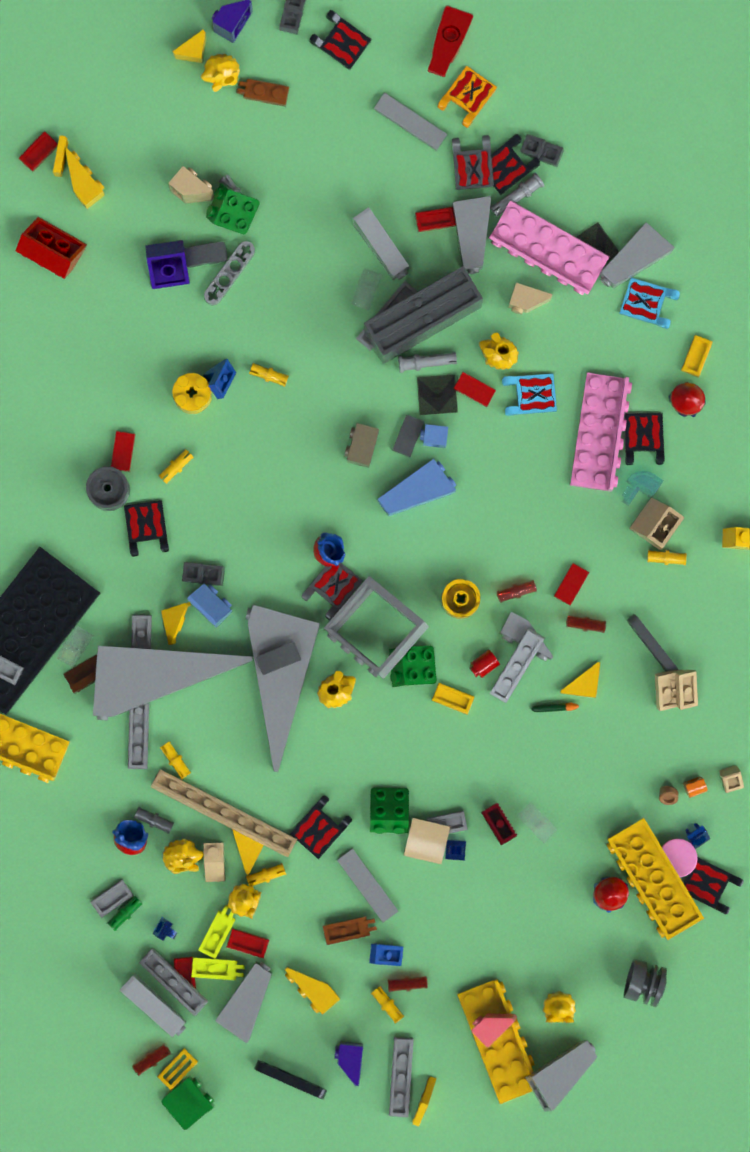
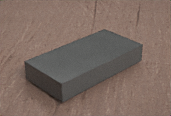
[392,415,424,457]

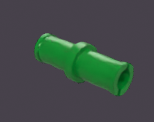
[107,895,143,931]

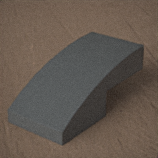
[279,0,306,34]
[520,134,564,167]
[184,242,228,268]
[182,562,225,586]
[256,642,301,675]

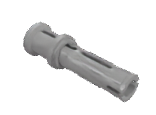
[490,173,545,217]
[398,352,457,373]

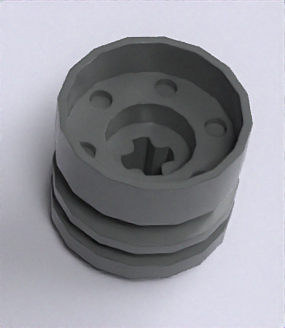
[623,959,667,1007]

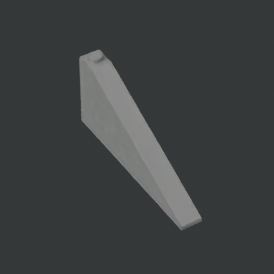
[245,605,320,772]
[93,646,253,721]

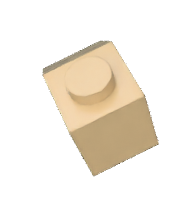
[508,283,552,314]
[203,843,225,882]

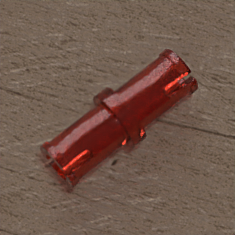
[497,580,537,603]
[566,615,606,633]
[388,976,428,992]
[132,1044,171,1076]

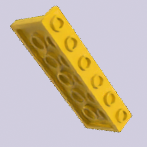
[0,714,70,783]
[606,818,704,940]
[457,979,535,1104]

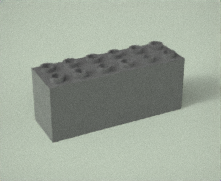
[364,266,483,364]

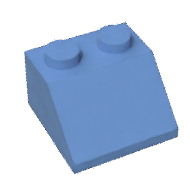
[187,584,232,628]

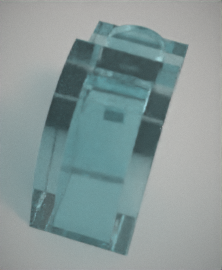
[622,471,664,506]

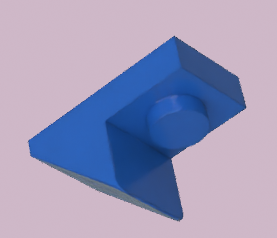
[203,359,236,399]
[369,943,404,966]

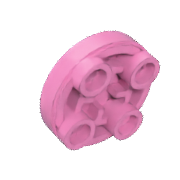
[662,839,697,877]

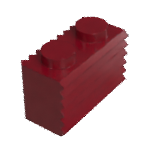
[481,803,517,845]

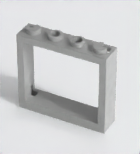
[324,576,429,679]

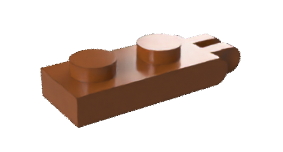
[236,79,289,107]
[323,916,377,945]

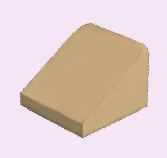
[719,765,744,793]

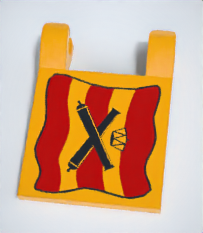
[438,66,497,128]

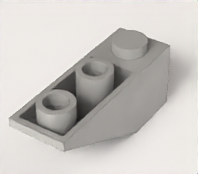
[500,612,553,661]

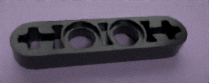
[254,1060,327,1100]

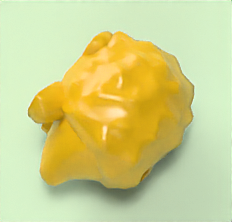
[200,54,240,92]
[479,332,519,370]
[317,671,356,708]
[163,839,204,874]
[227,884,262,919]
[543,991,576,1023]

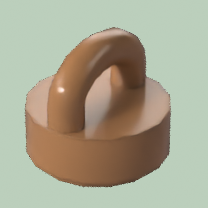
[659,786,678,805]

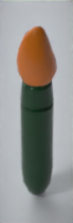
[531,702,579,712]

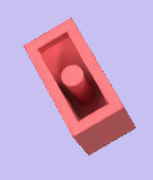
[471,1013,517,1048]

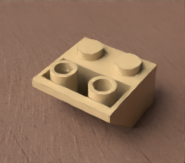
[168,166,214,204]
[629,497,685,551]

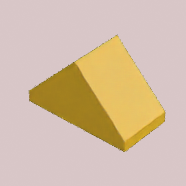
[173,30,206,63]

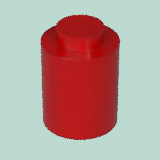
[470,649,500,678]

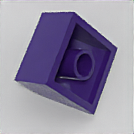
[211,0,253,43]
[145,240,190,289]
[334,1041,363,1086]

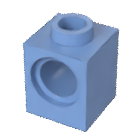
[420,424,448,448]

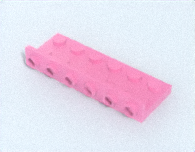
[489,200,610,295]
[570,373,632,492]

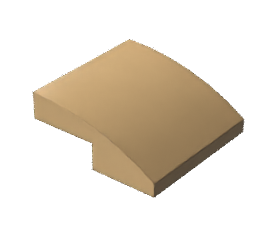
[655,670,698,711]
[404,818,450,864]

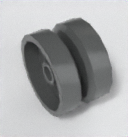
[86,467,130,511]

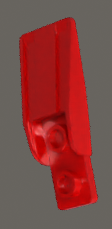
[428,6,473,77]

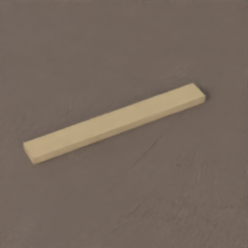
[151,769,297,857]

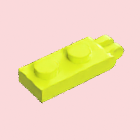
[198,905,236,959]
[191,958,245,980]

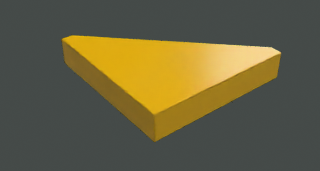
[161,602,191,645]
[560,662,600,698]
[232,829,264,875]
[412,1076,437,1127]

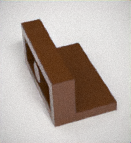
[63,655,97,694]

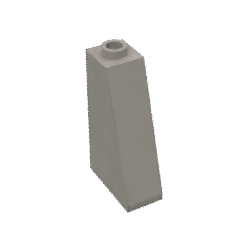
[452,196,491,274]
[353,207,409,280]
[599,222,675,288]
[215,962,272,1043]
[120,974,187,1037]
[525,1040,597,1112]

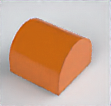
[683,776,708,798]

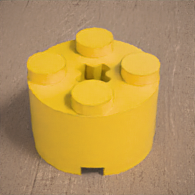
[172,373,212,414]
[441,579,480,619]

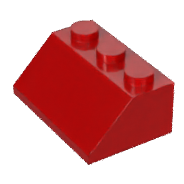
[15,217,87,279]

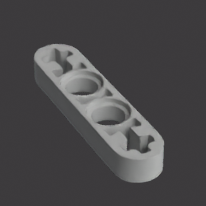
[204,241,255,305]

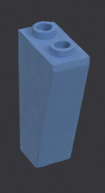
[377,459,457,516]

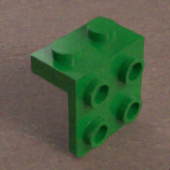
[206,183,260,235]
[389,646,437,687]
[370,787,409,834]
[162,1076,215,1130]

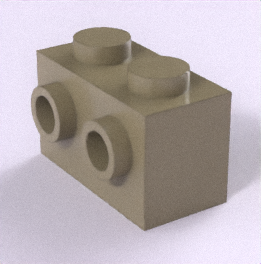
[344,423,379,468]

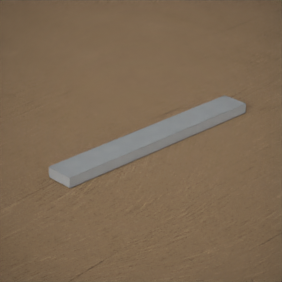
[128,615,152,769]

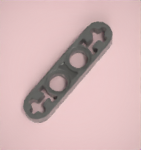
[627,614,678,672]

